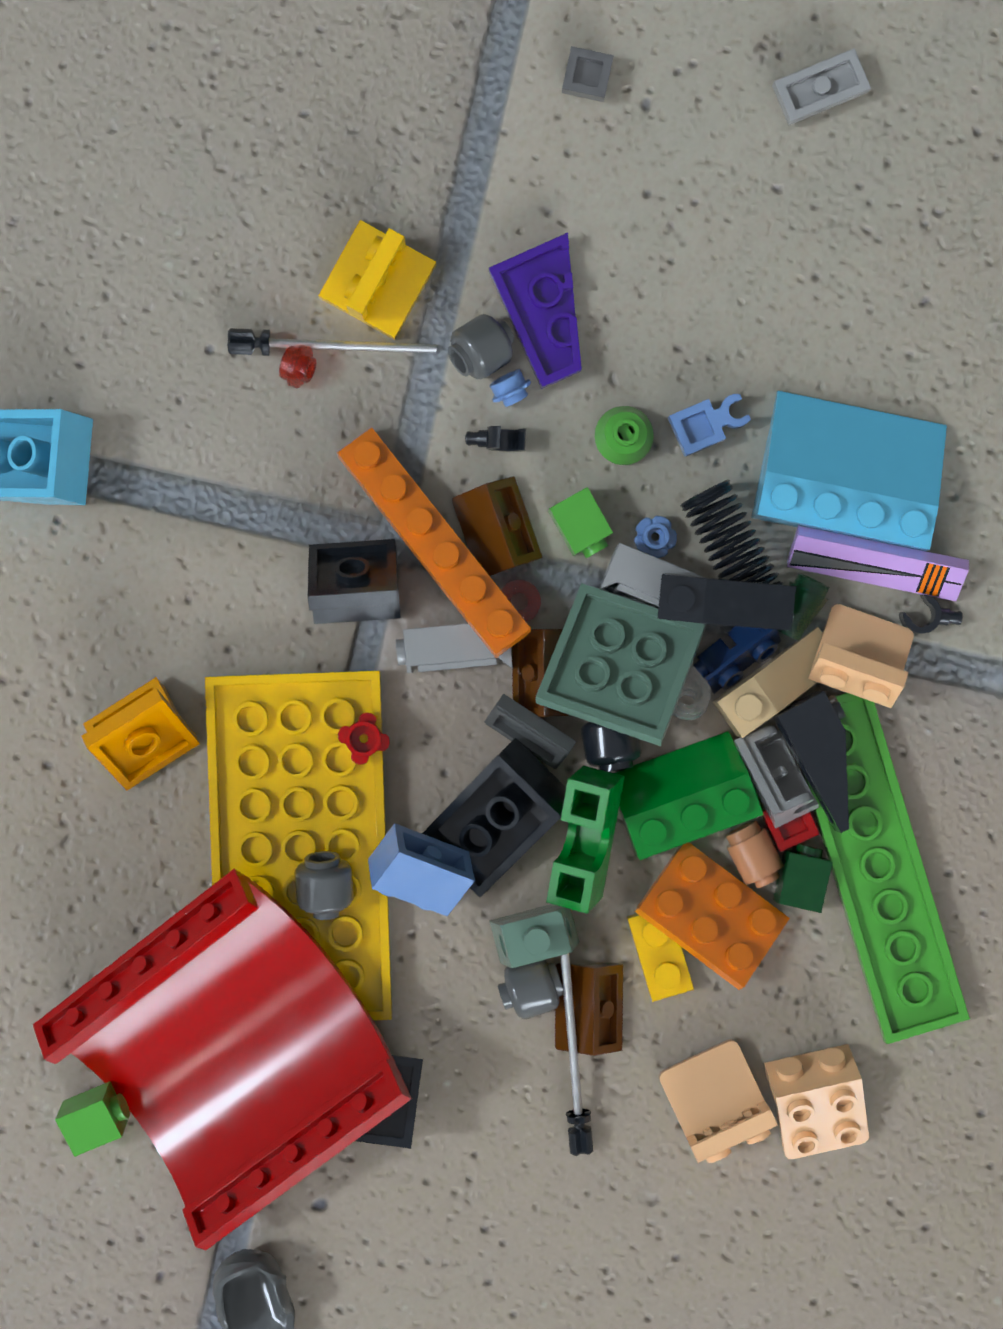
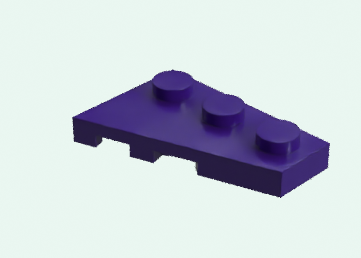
[488,233,582,389]

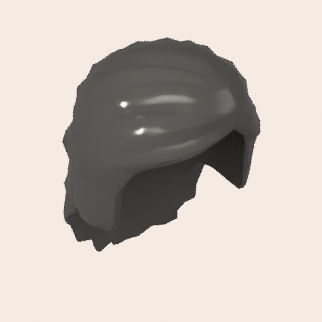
[212,1249,295,1329]

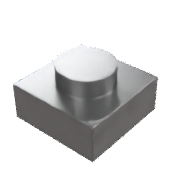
[561,46,614,102]

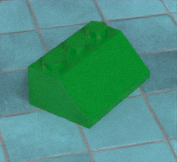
[614,731,764,860]

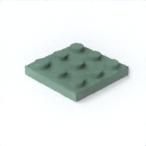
[536,583,705,746]

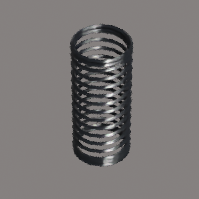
[680,479,783,585]

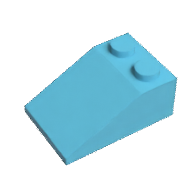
[0,409,93,505]

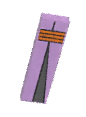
[787,525,969,601]

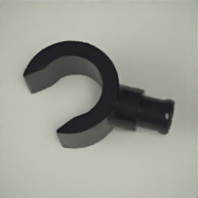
[465,426,526,452]
[899,595,963,634]

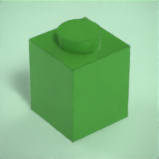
[548,487,613,559]
[55,1081,130,1157]

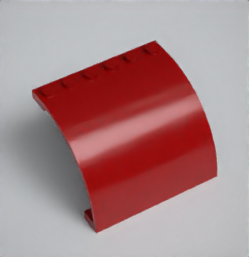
[33,868,411,1251]

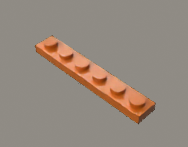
[337,428,531,658]

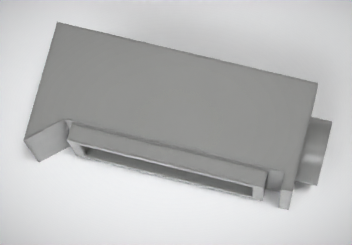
[599,543,703,608]
[396,623,513,673]

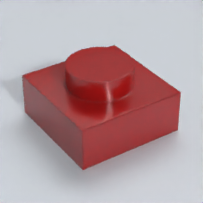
[762,809,819,852]

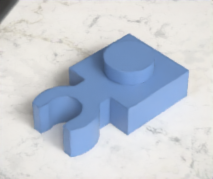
[668,394,751,457]

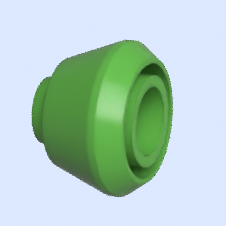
[595,406,654,465]

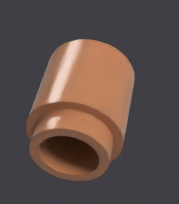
[725,820,784,888]

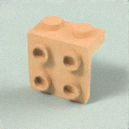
[808,604,914,708]
[659,1039,778,1163]
[764,1044,869,1159]

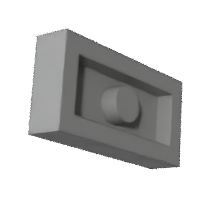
[772,48,871,125]

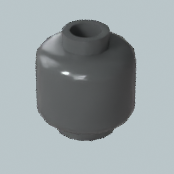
[448,314,515,380]
[294,851,354,920]
[498,960,564,1019]

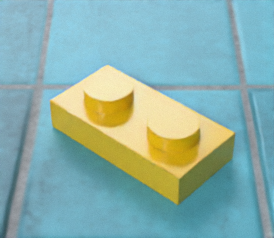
[627,914,694,1002]

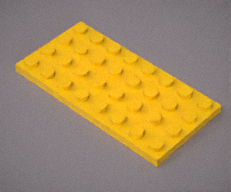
[205,671,392,1020]

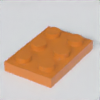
[635,842,790,990]

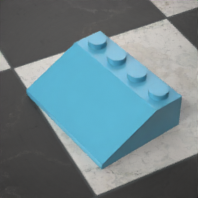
[751,391,947,551]

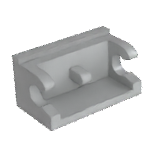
[734,725,819,828]

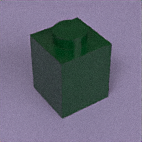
[773,844,833,913]

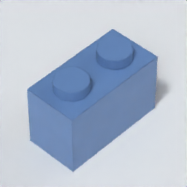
[368,823,475,916]

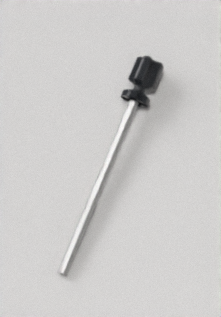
[227,328,437,356]
[561,953,593,1156]

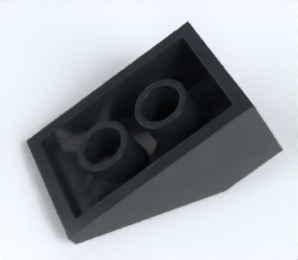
[422,738,566,897]

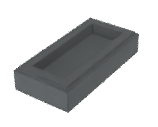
[484,694,576,769]

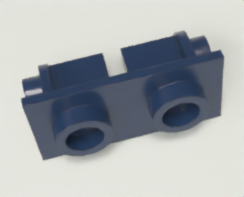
[692,626,782,694]

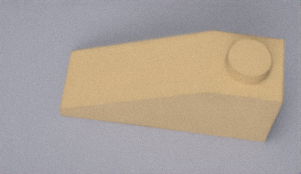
[712,627,823,738]

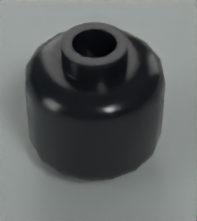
[581,722,642,772]

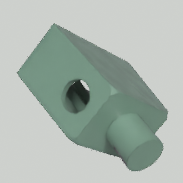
[489,904,580,968]

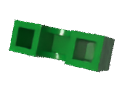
[546,765,625,914]

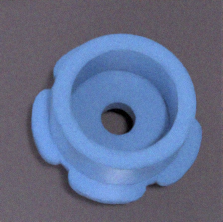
[489,369,531,407]
[634,516,677,558]

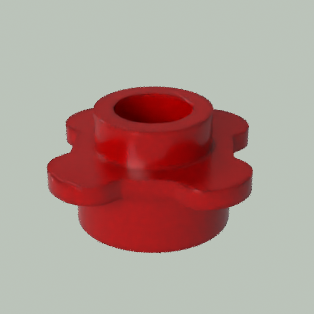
[338,713,390,765]

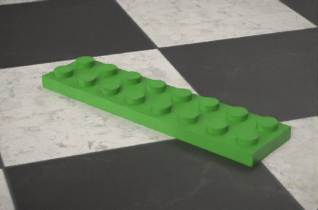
[802,692,970,1044]

